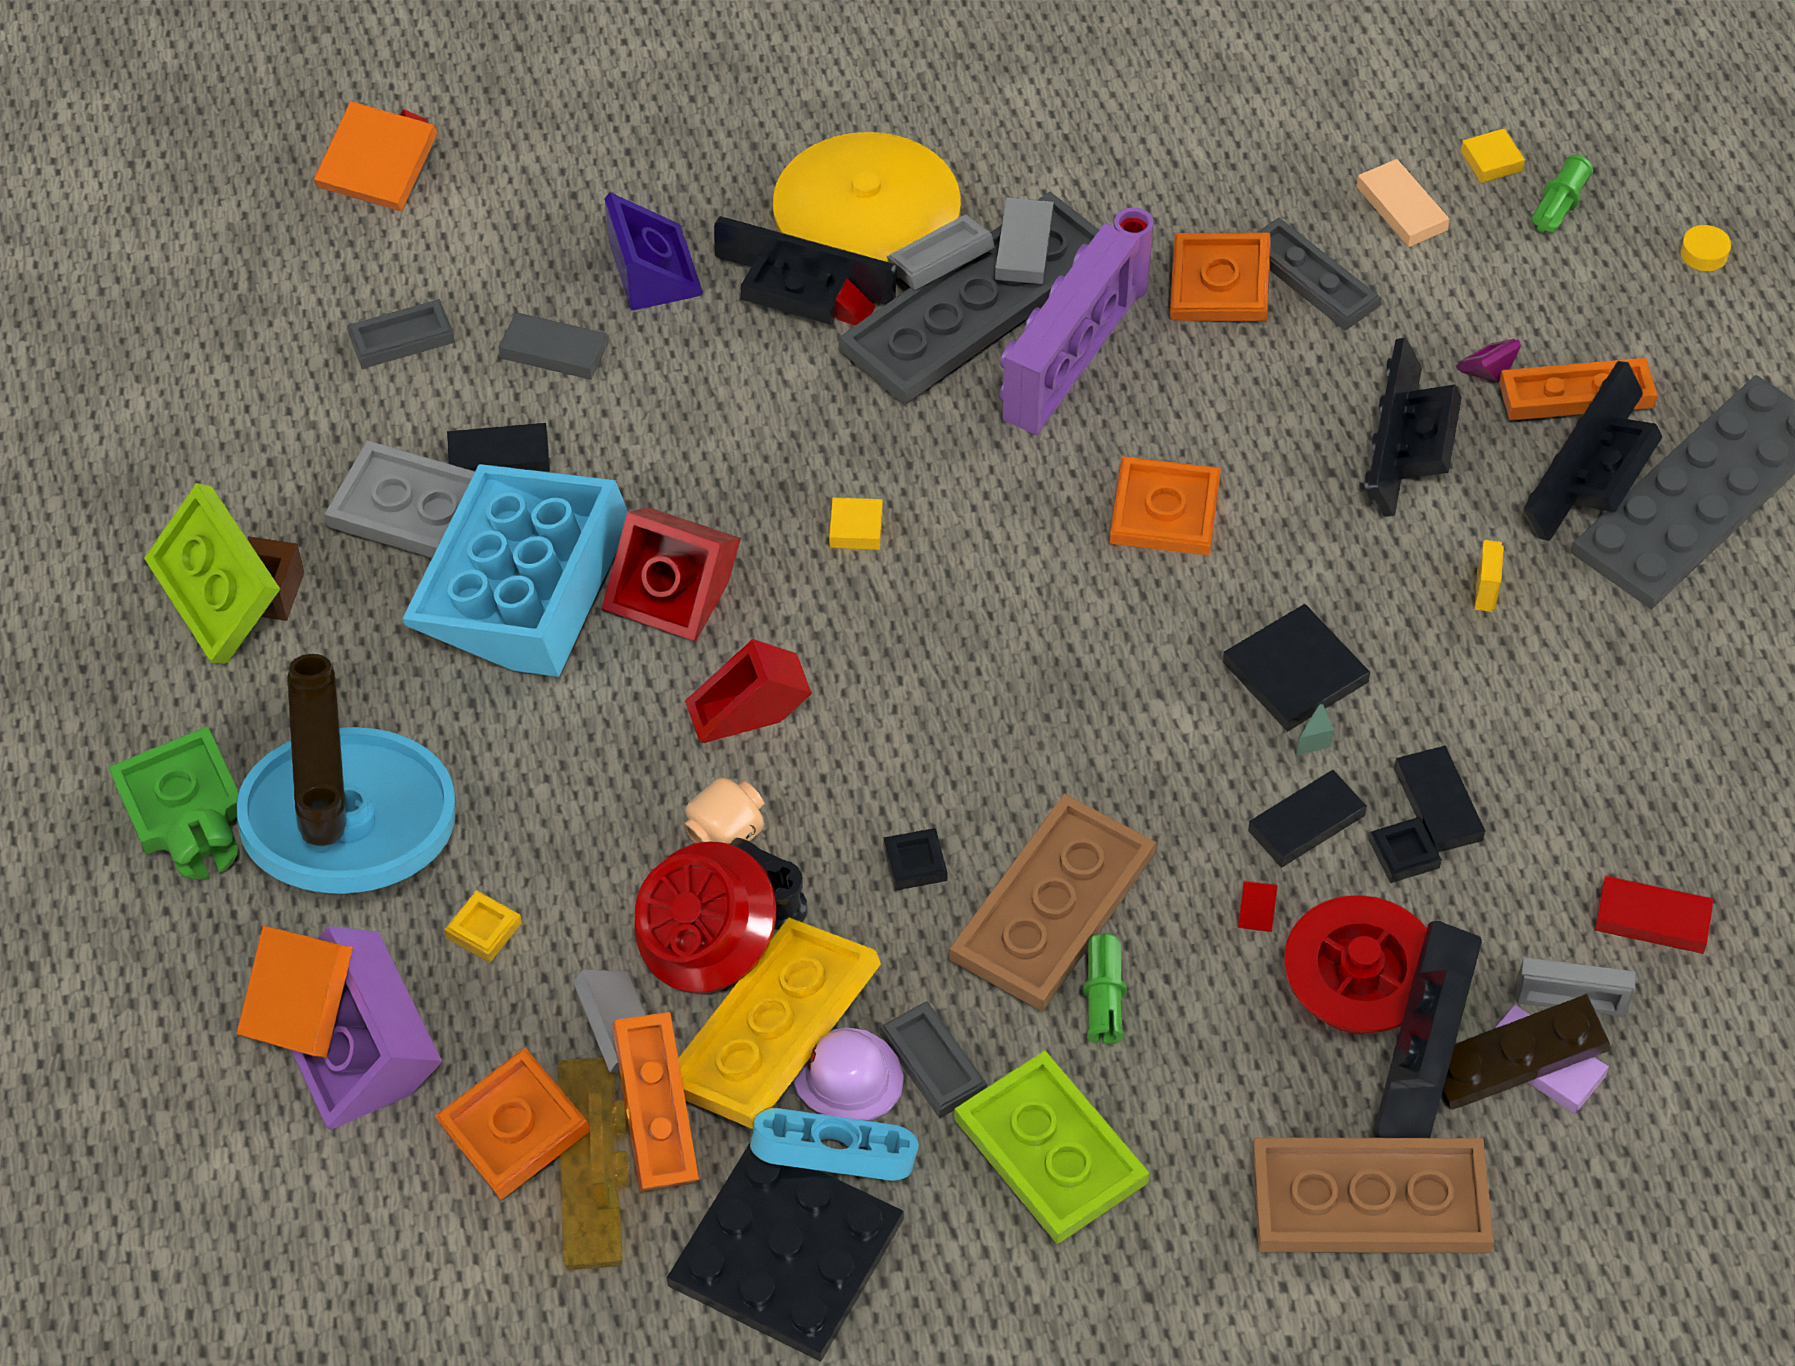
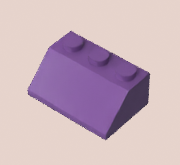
[291,926,442,1129]

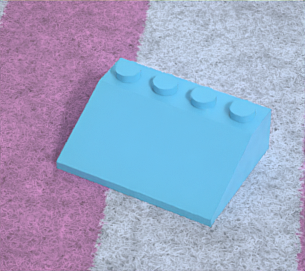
[402,464,628,677]

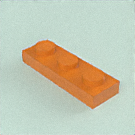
[1499,358,1658,421]
[612,1012,699,1192]

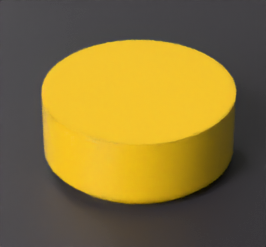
[1680,225,1731,271]

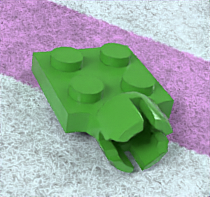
[108,726,239,880]

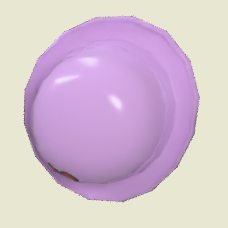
[793,1027,904,1121]

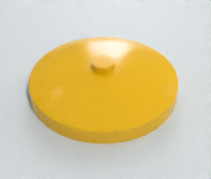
[773,132,961,278]

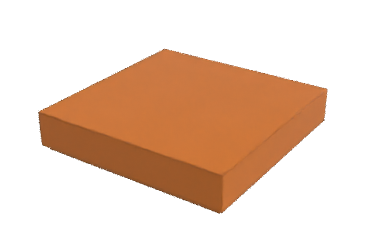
[314,101,438,211]
[1170,233,1271,321]
[1109,456,1221,556]
[236,925,353,1058]
[435,1047,592,1200]

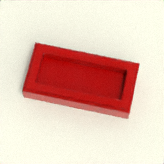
[1594,876,1714,954]

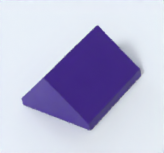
[604,192,703,311]

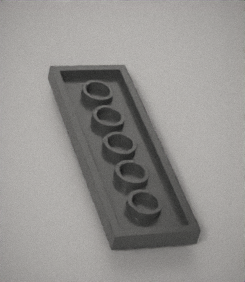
[839,191,1099,405]
[1571,375,1795,610]

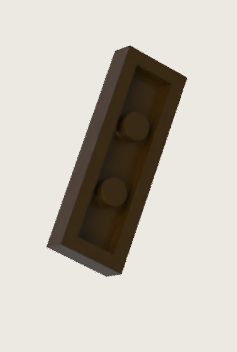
[1443,994,1610,1110]

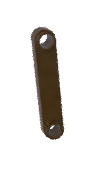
[287,654,347,846]

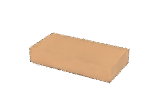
[1356,159,1450,247]

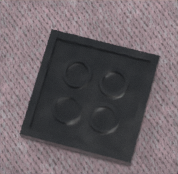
[667,1143,904,1362]

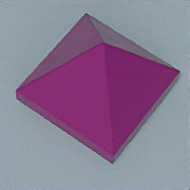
[1456,339,1521,383]

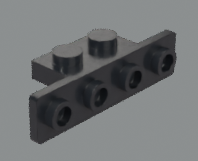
[714,216,897,324]
[1365,337,1462,517]
[1524,361,1663,541]
[1373,921,1482,1138]

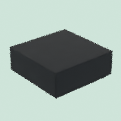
[1369,817,1442,883]
[883,828,948,891]

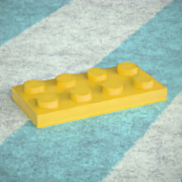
[678,917,881,1129]

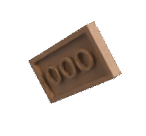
[949,793,1157,1012]
[1252,1137,1494,1253]

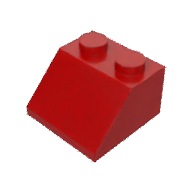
[602,507,741,641]

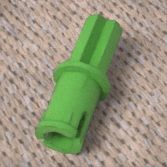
[1532,155,1593,234]
[1083,933,1127,1044]

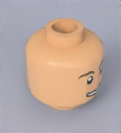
[683,777,765,844]

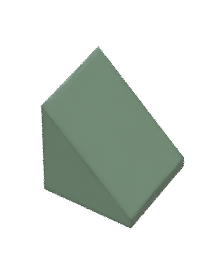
[1296,704,1334,755]

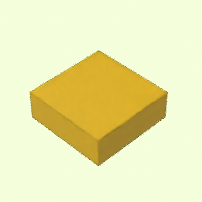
[1460,128,1525,183]
[829,497,883,550]
[1474,540,1504,612]
[444,890,522,963]

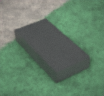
[347,299,455,369]
[499,312,608,380]
[880,1001,987,1119]

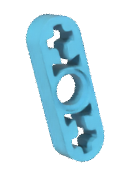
[750,1108,919,1181]

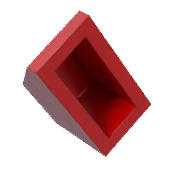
[685,639,812,743]

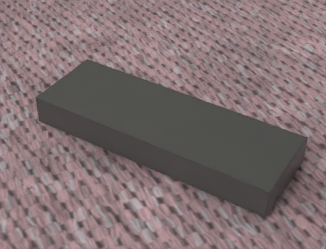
[1257,217,1381,331]

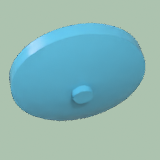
[237,727,456,894]

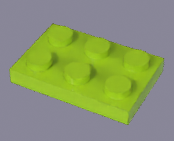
[144,483,280,664]
[954,1050,1150,1245]

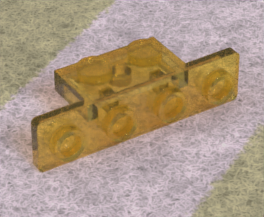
[558,1057,630,1270]

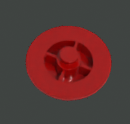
[634,841,776,993]
[1284,895,1427,1034]

